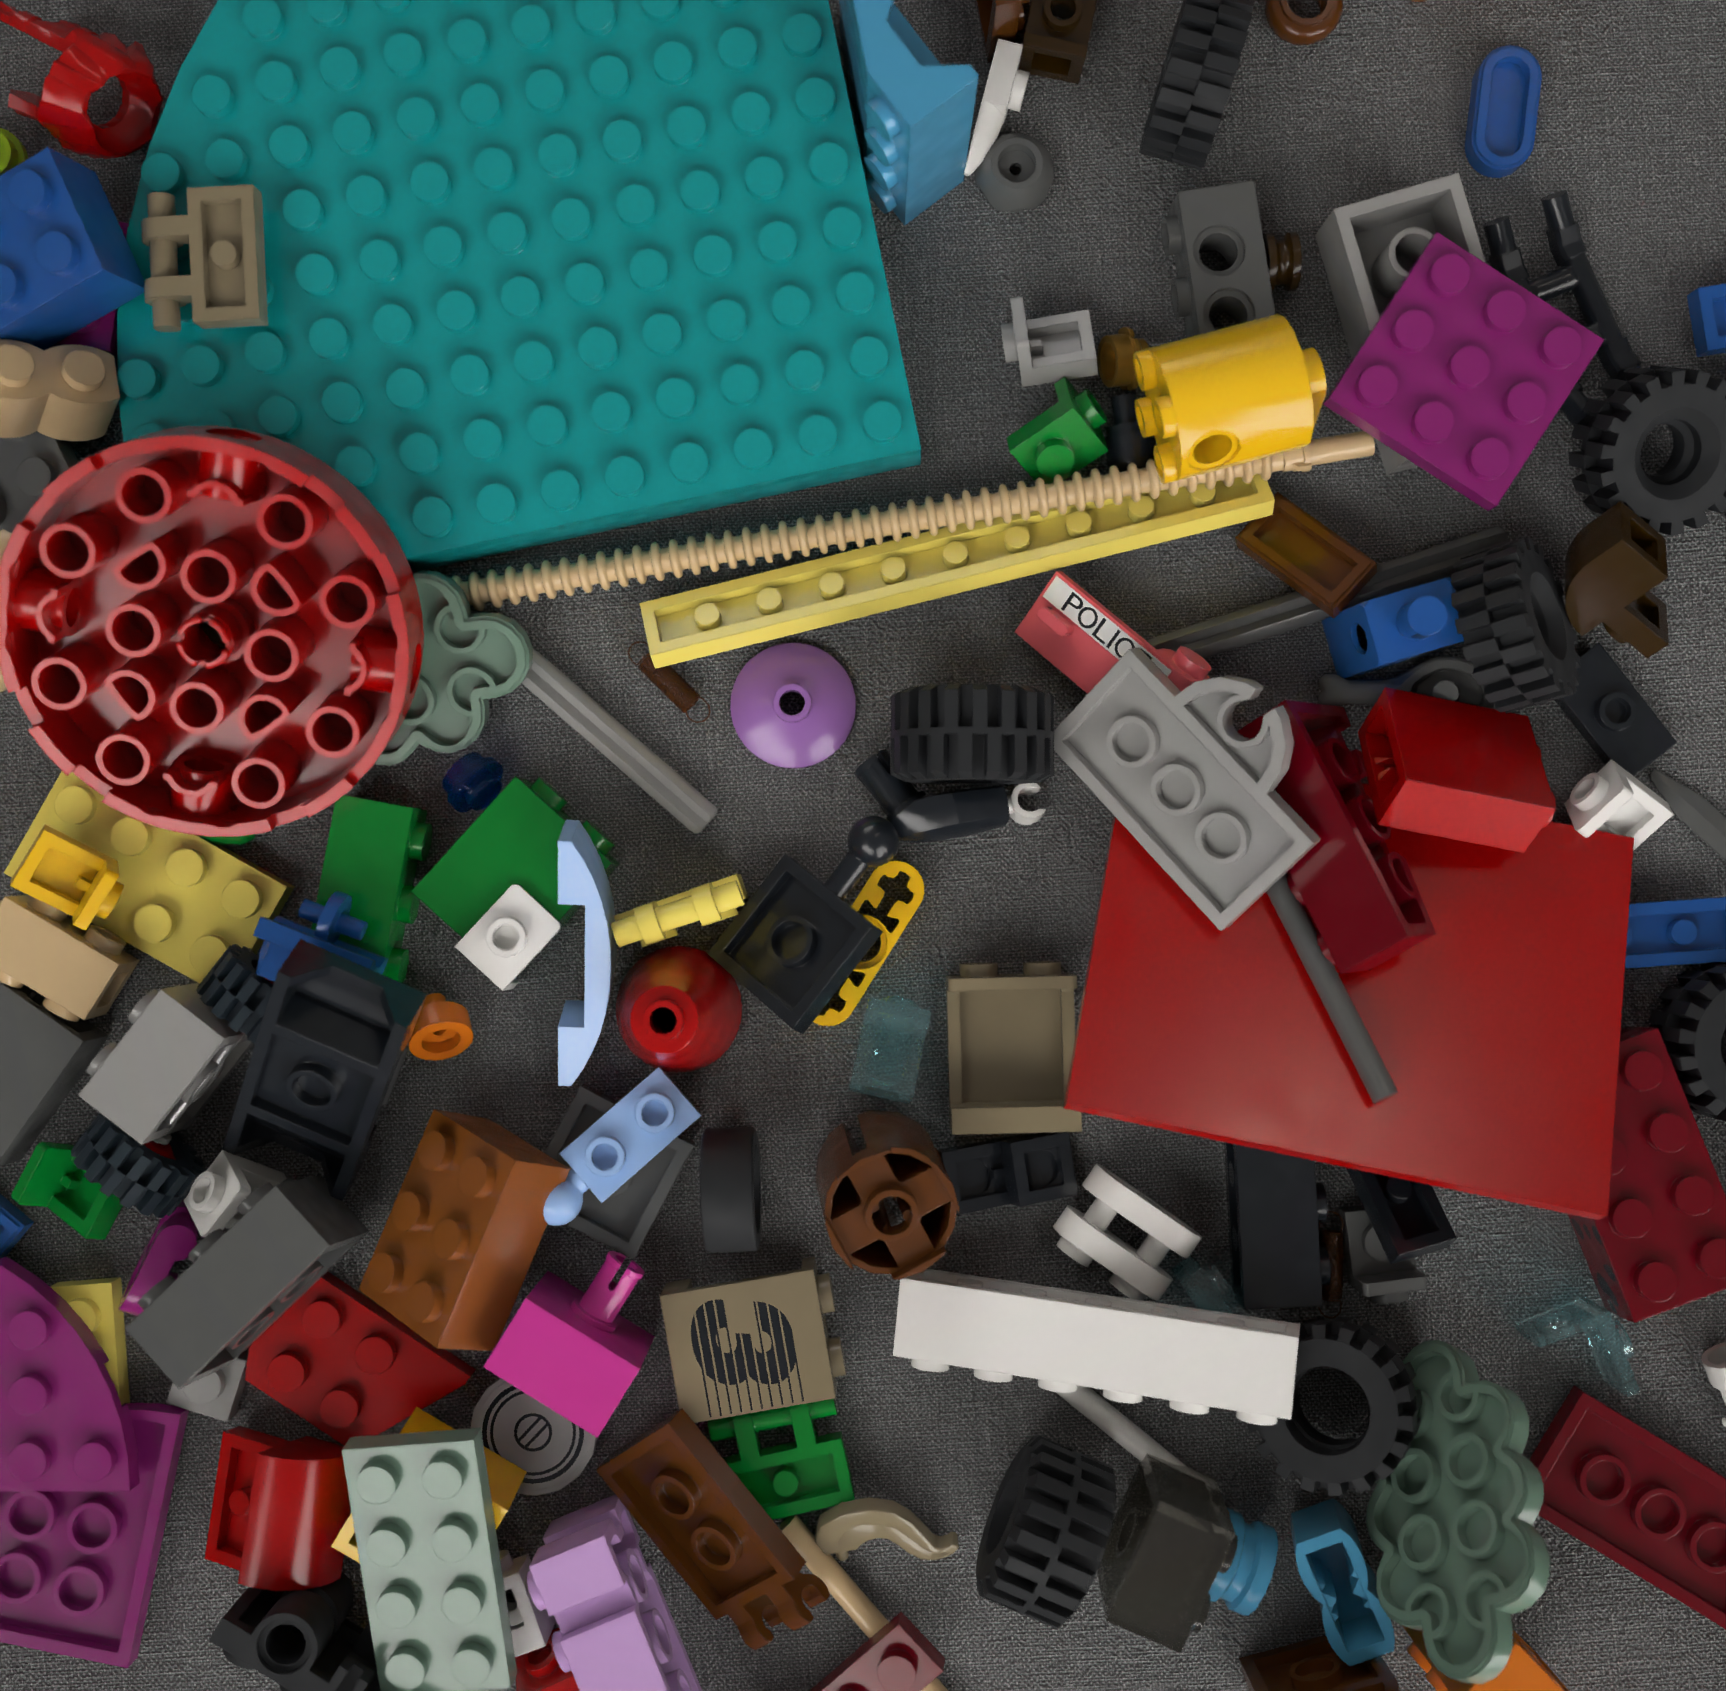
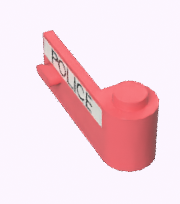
[1015,571,1211,694]

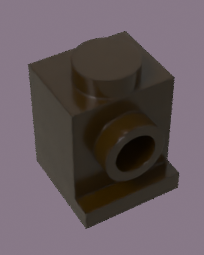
[1019,0,1097,84]

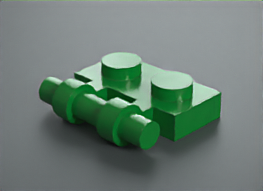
[708,1398,855,1520]

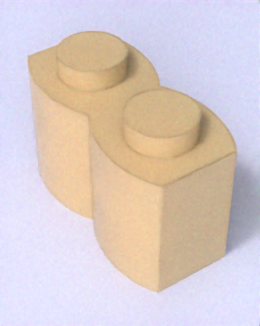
[0,339,120,441]

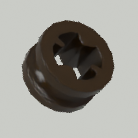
[1263,232,1302,292]

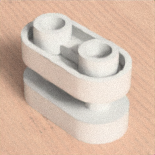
[1053,1163,1202,1301]

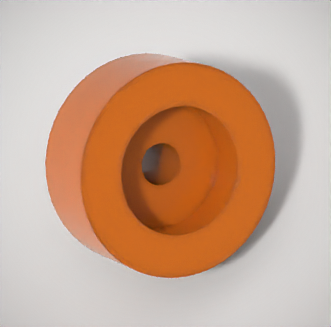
[408,993,474,1061]

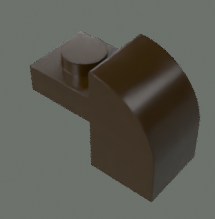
[1565,501,1669,658]

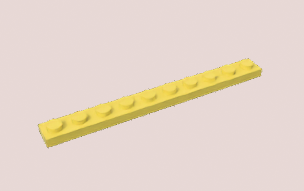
[639,474,1275,669]

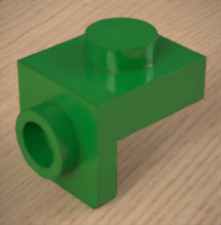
[1006,377,1108,484]
[11,1142,123,1240]

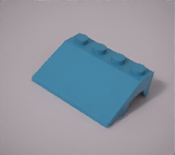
[839,0,979,226]

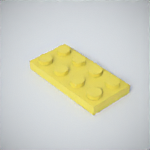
[4,771,295,984]

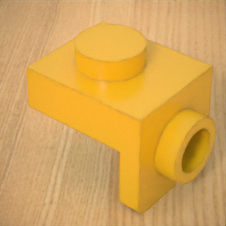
[10,825,124,930]

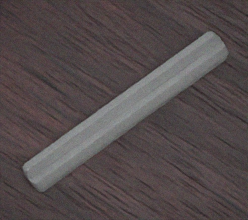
[522,650,717,833]

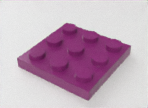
[1323,232,1604,511]

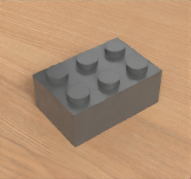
[125,1175,370,1389]

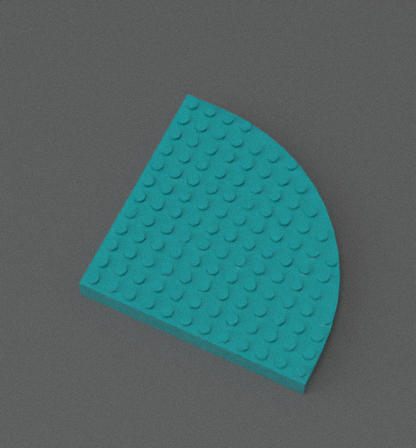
[117,0,921,572]

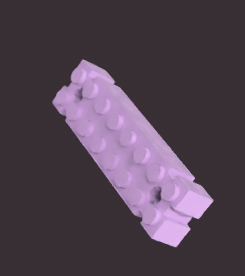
[527,1495,702,1691]

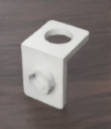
[454,884,561,991]

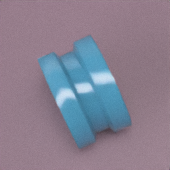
[1192,1507,1278,1616]

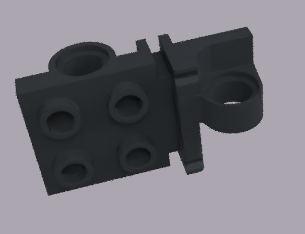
[208,1572,380,1691]

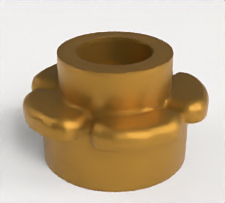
[1097,327,1149,391]

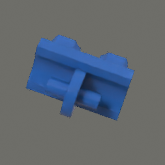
[253,891,388,982]

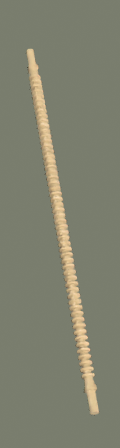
[202,431,1375,647]

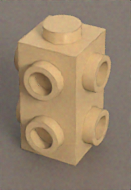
[0,895,140,1022]

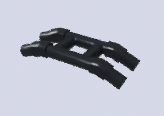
[1483,190,1641,427]

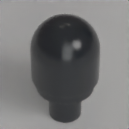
[1105,393,1156,472]

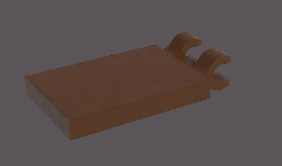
[596,1408,830,1650]

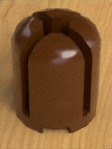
[815,1110,959,1280]

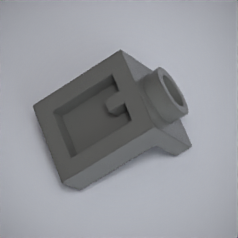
[1339,1205,1427,1304]

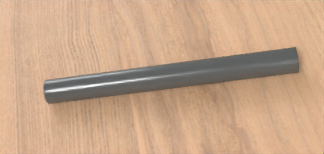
[1266,873,1399,1103]

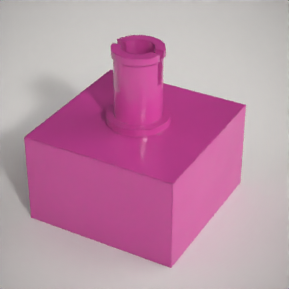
[483,1251,655,1438]

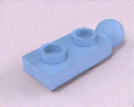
[543,1067,702,1226]

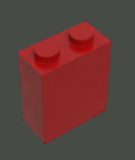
[1358,687,1556,853]

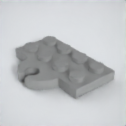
[1054,647,1321,931]

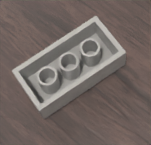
[1315,173,1486,476]

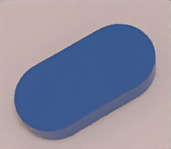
[1465,45,1542,178]

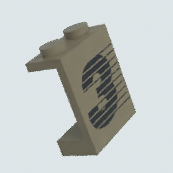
[660,1257,847,1423]

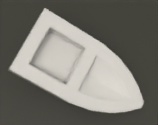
[964,38,1030,176]

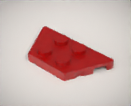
[245,1272,476,1446]

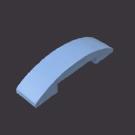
[558,820,617,1086]

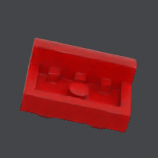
[204,1426,351,1591]

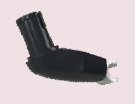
[854,749,1046,842]

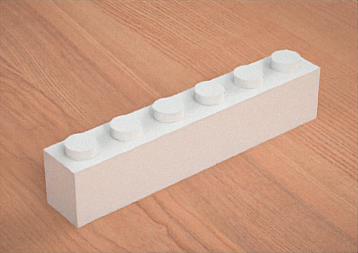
[893,1269,1300,1425]

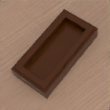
[1235,492,1377,619]

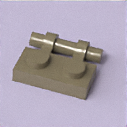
[141,184,268,333]

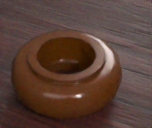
[1265,0,1343,45]

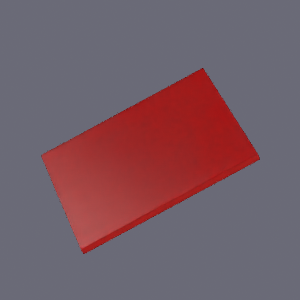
[1063,783,1634,1220]

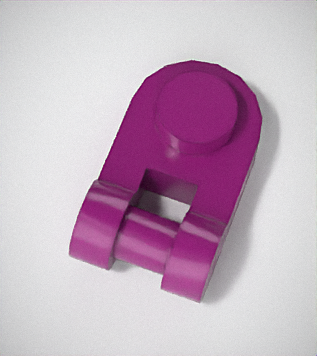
[118,1200,198,1316]

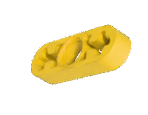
[813,861,924,1026]

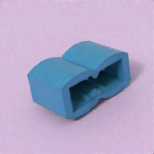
[1290,1498,1395,1666]

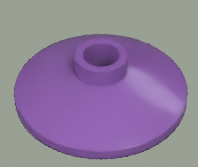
[730,643,856,769]

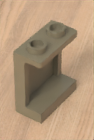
[945,961,1082,1135]

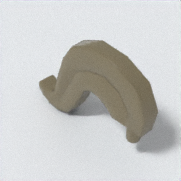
[815,1497,959,1561]

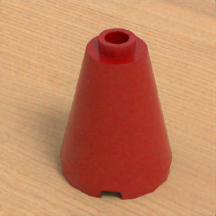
[616,946,742,1073]

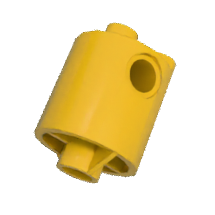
[1133,314,1326,484]

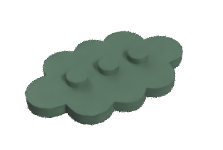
[374,571,533,766]
[1366,1340,1550,1684]

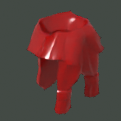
[0,1,163,159]

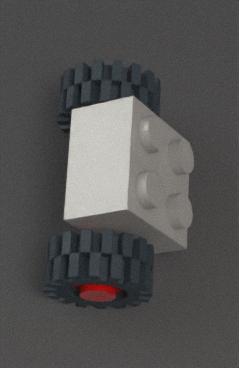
[71,944,274,1218]

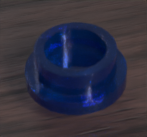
[442,752,503,812]

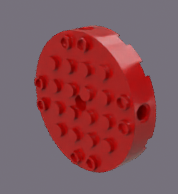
[0,426,424,837]

